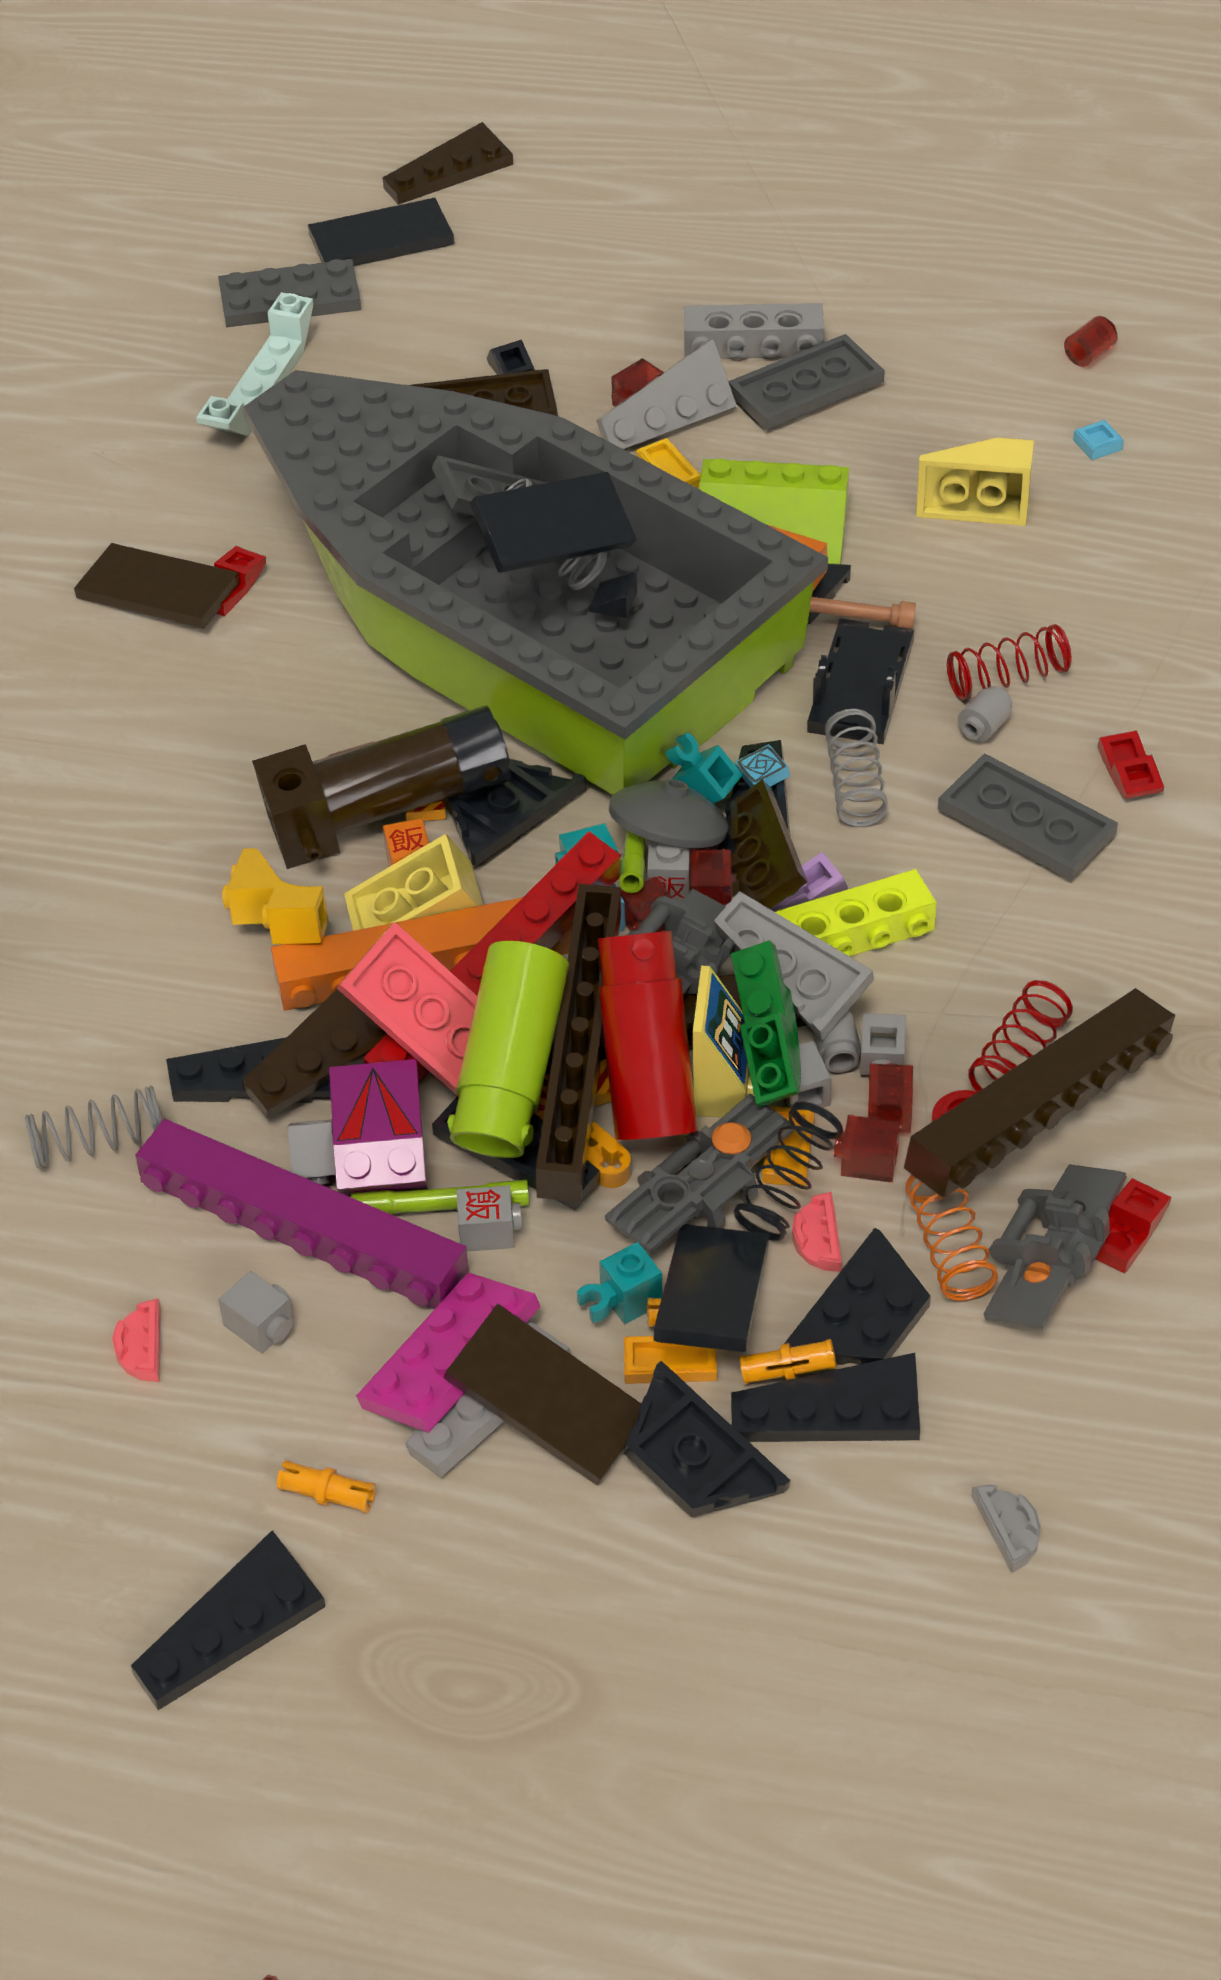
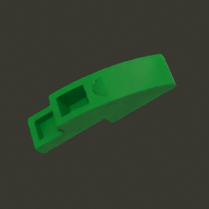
[731,940,801,1107]

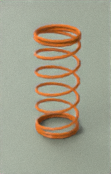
[905,1174,998,1301]

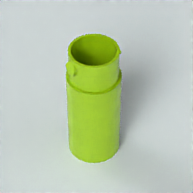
[447,941,569,1158]

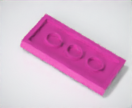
[356,1272,541,1433]

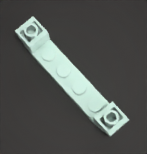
[196,292,313,436]

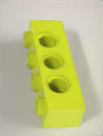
[775,869,937,957]

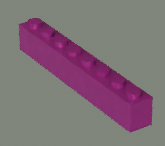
[135,1118,469,1309]

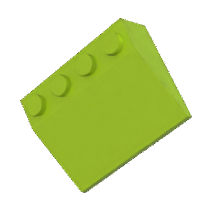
[699,458,849,564]

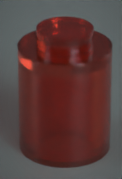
[1064,316,1118,367]

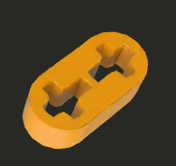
[587,1121,631,1188]

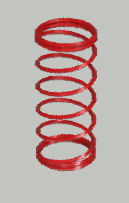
[946,624,1072,700]
[968,980,1073,1092]

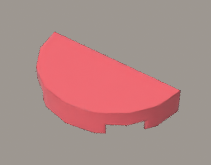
[792,1191,842,1272]
[112,1299,160,1382]

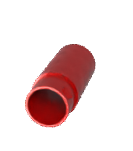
[598,930,698,1140]

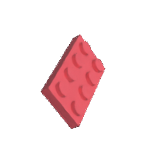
[336,922,477,1097]

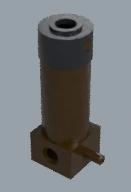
[252,705,511,869]

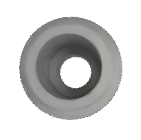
[958,686,1012,742]
[813,1011,861,1073]

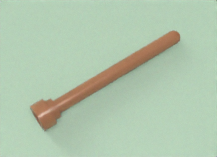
[809,597,916,629]

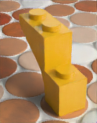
[222,848,329,945]

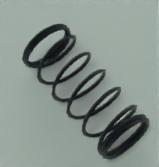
[733,1101,844,1241]

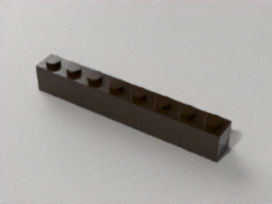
[536,884,621,1202]
[904,988,1175,1198]

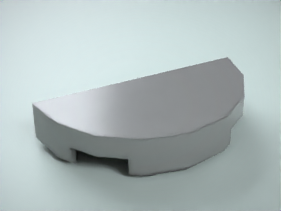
[972,1484,1041,1573]

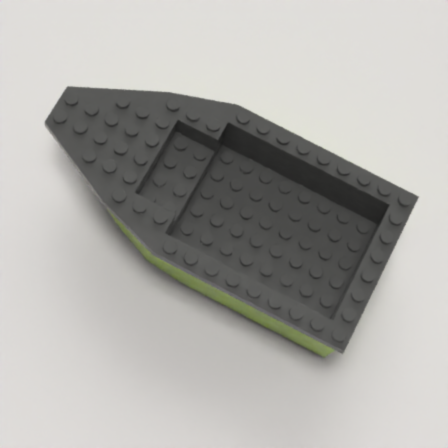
[244,370,828,795]

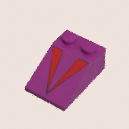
[329,1059,428,1197]

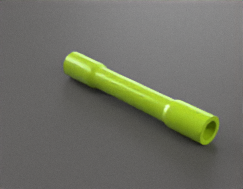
[619,830,646,893]
[351,1180,529,1215]

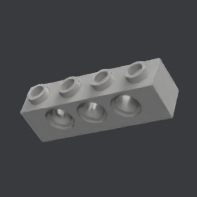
[684,303,824,359]

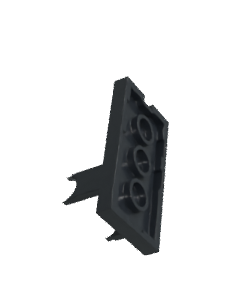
[807,618,914,744]

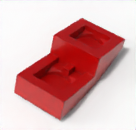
[214,546,266,617]
[1097,730,1165,799]
[1095,1178,1172,1274]

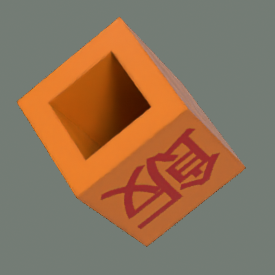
[383,818,429,867]

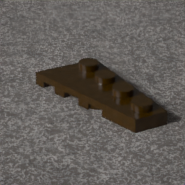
[382,122,513,205]
[731,779,808,909]
[243,989,387,1119]

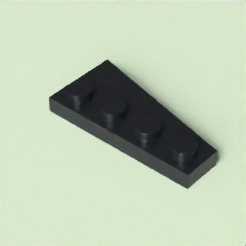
[166,1037,331,1103]

